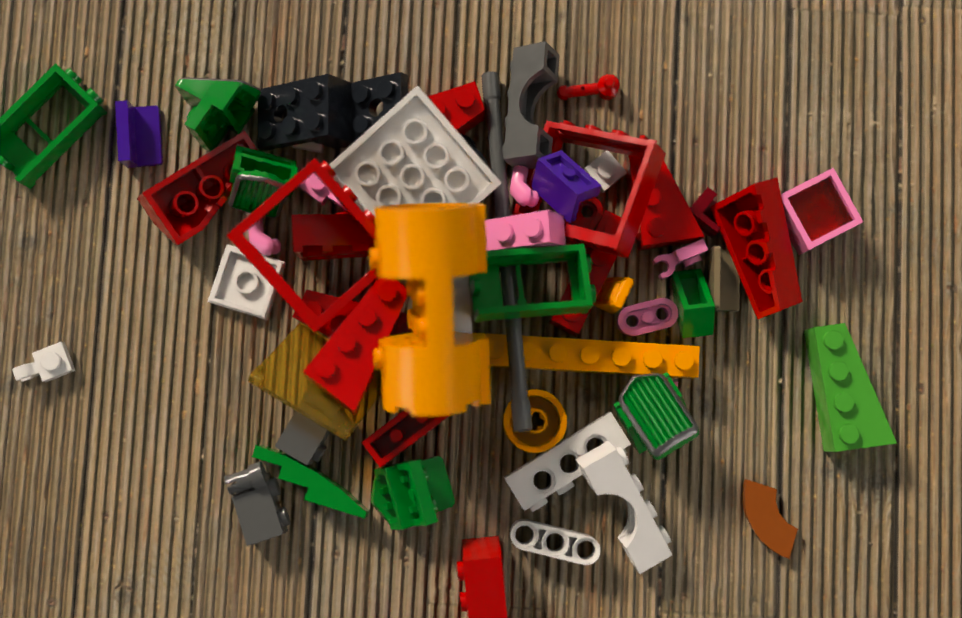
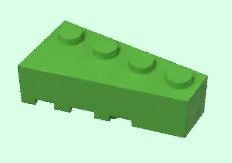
[804,323,897,452]

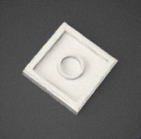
[208,244,286,321]

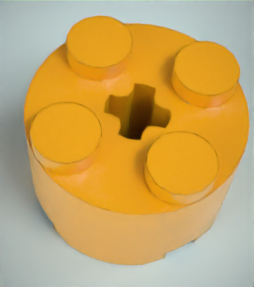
[503,389,567,453]

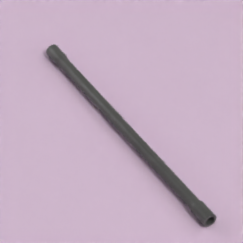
[481,71,533,432]

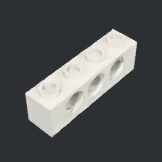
[504,412,631,512]

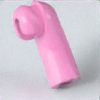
[510,165,539,207]
[248,218,281,256]

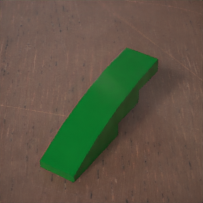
[252,444,369,519]

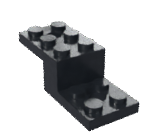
[258,72,408,151]

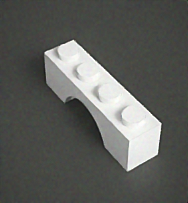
[575,441,673,574]

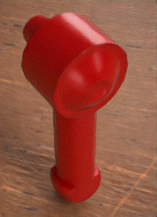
[556,74,620,100]

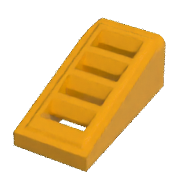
[594,277,635,315]

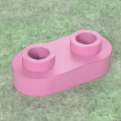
[616,298,678,337]

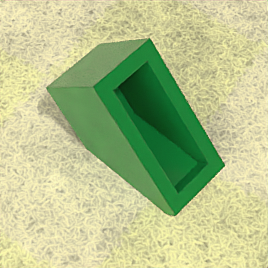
[671,269,715,338]

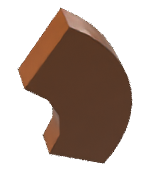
[742,479,798,559]

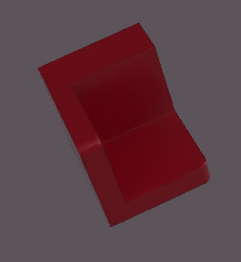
[690,187,721,238]

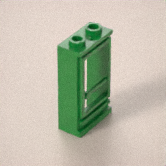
[0,63,108,189]
[469,244,596,323]

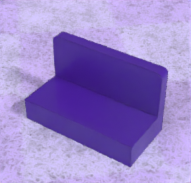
[115,100,163,168]
[532,150,602,223]

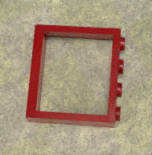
[511,120,666,259]
[226,158,378,333]

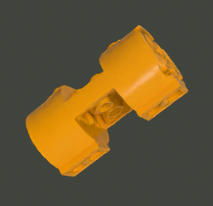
[369,203,491,416]

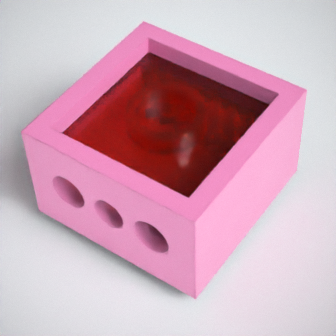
[781,168,863,255]

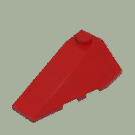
[137,131,258,246]

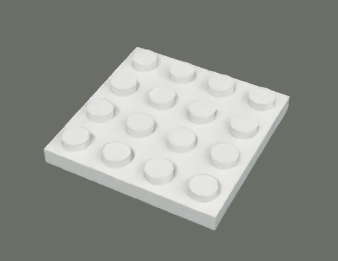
[329,86,502,216]

